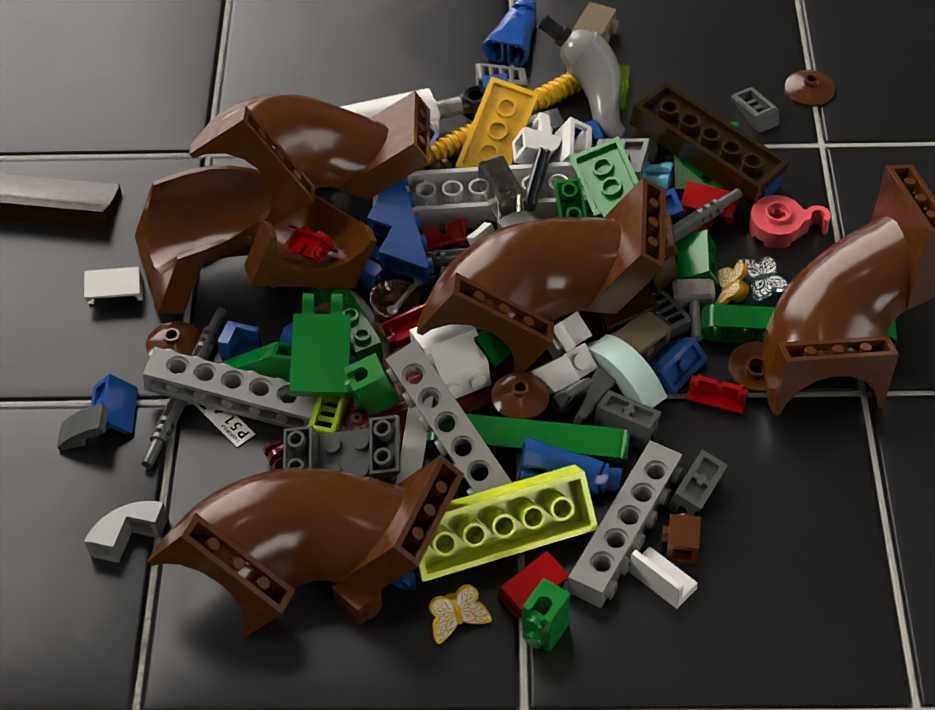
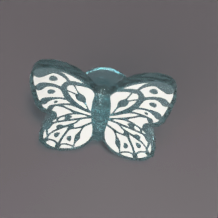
[736,256,788,301]

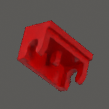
[681,181,739,225]
[497,551,569,618]

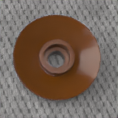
[785,70,835,107]
[146,321,201,357]
[728,342,766,392]
[491,372,549,420]

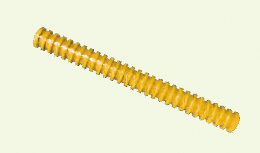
[417,72,583,171]

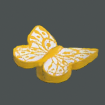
[715,262,749,305]
[429,584,492,644]

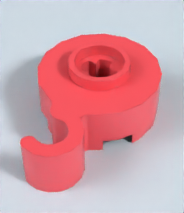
[749,195,831,249]

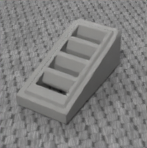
[476,63,528,89]

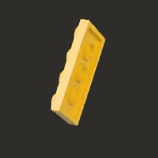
[455,76,539,168]

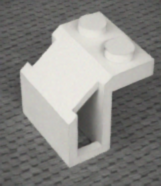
[519,117,592,165]
[409,325,491,402]

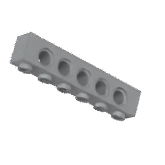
[385,340,512,495]
[143,347,317,428]
[568,440,684,608]

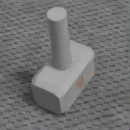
[671,278,715,342]

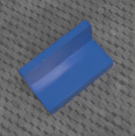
[649,336,708,395]
[91,374,138,437]

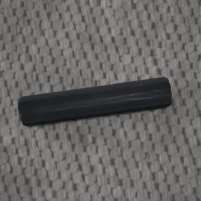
[522,147,551,212]

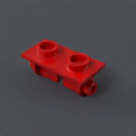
[419,218,470,252]
[285,225,339,262]
[381,303,426,347]
[686,373,749,414]

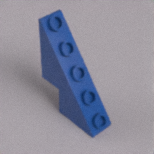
[367,176,434,283]

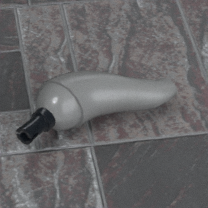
[537,14,625,139]

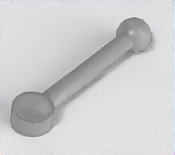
[387,279,424,317]

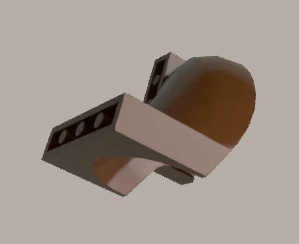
[189,91,430,226]
[763,164,935,415]
[134,165,377,314]
[417,177,666,373]
[147,455,464,637]

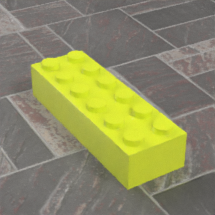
[415,464,598,582]

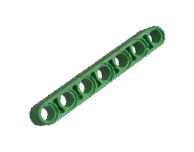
[701,304,897,347]
[426,414,630,463]

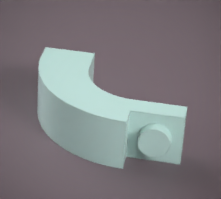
[586,334,667,408]

